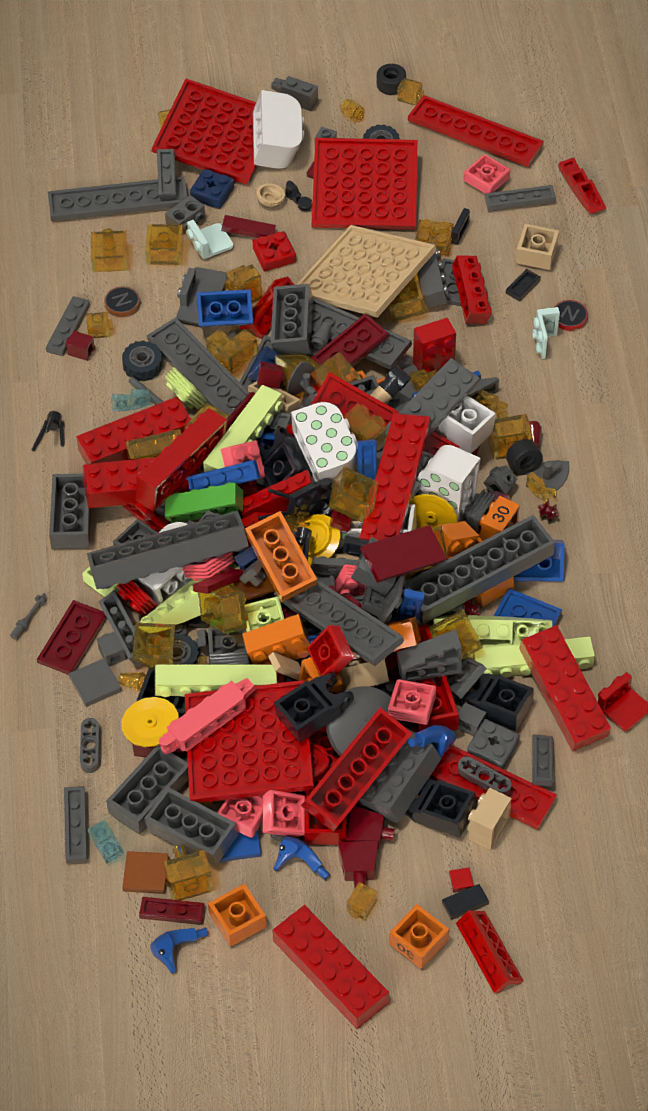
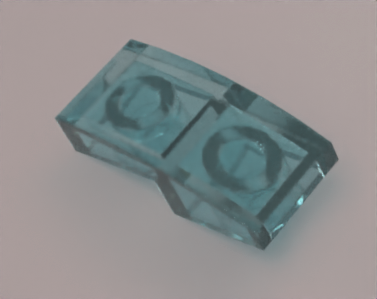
[111,389,151,412]
[87,820,124,864]

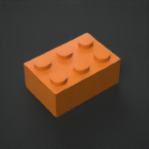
[242,614,311,665]

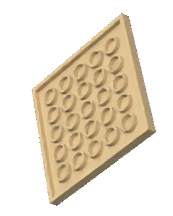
[296,225,437,317]

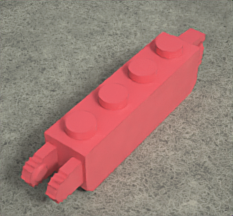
[159,678,255,755]

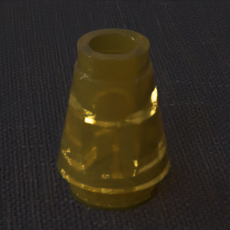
[119,672,146,692]

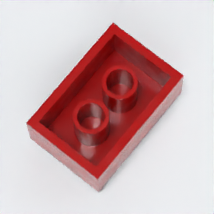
[413,317,456,378]

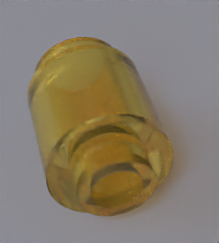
[340,99,365,122]

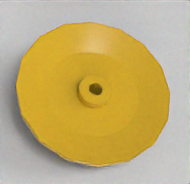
[410,494,458,533]
[293,514,341,566]
[122,697,179,747]

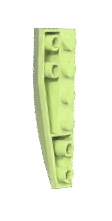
[136,564,240,632]
[433,615,552,658]

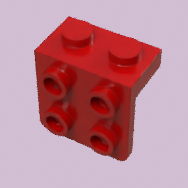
[598,672,648,731]

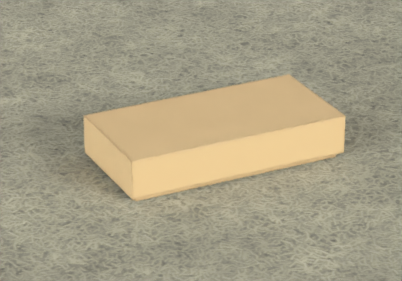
[269,652,301,680]

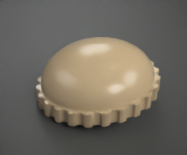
[256,183,286,207]

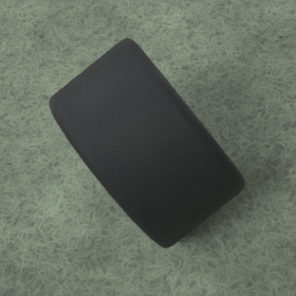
[376,63,406,95]
[506,439,543,475]

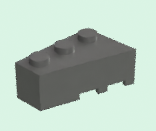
[397,629,461,681]

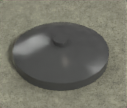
[326,686,405,756]

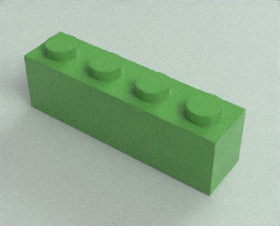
[165,482,243,523]

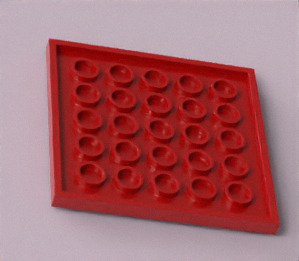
[151,78,257,185]
[311,138,418,230]
[185,680,314,803]

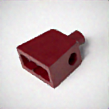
[346,806,395,850]
[338,840,378,890]

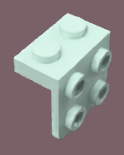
[186,220,233,259]
[532,307,560,359]

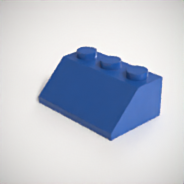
[197,290,253,327]
[513,540,564,581]

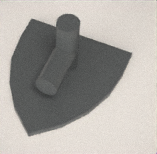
[287,361,319,396]
[526,460,569,496]

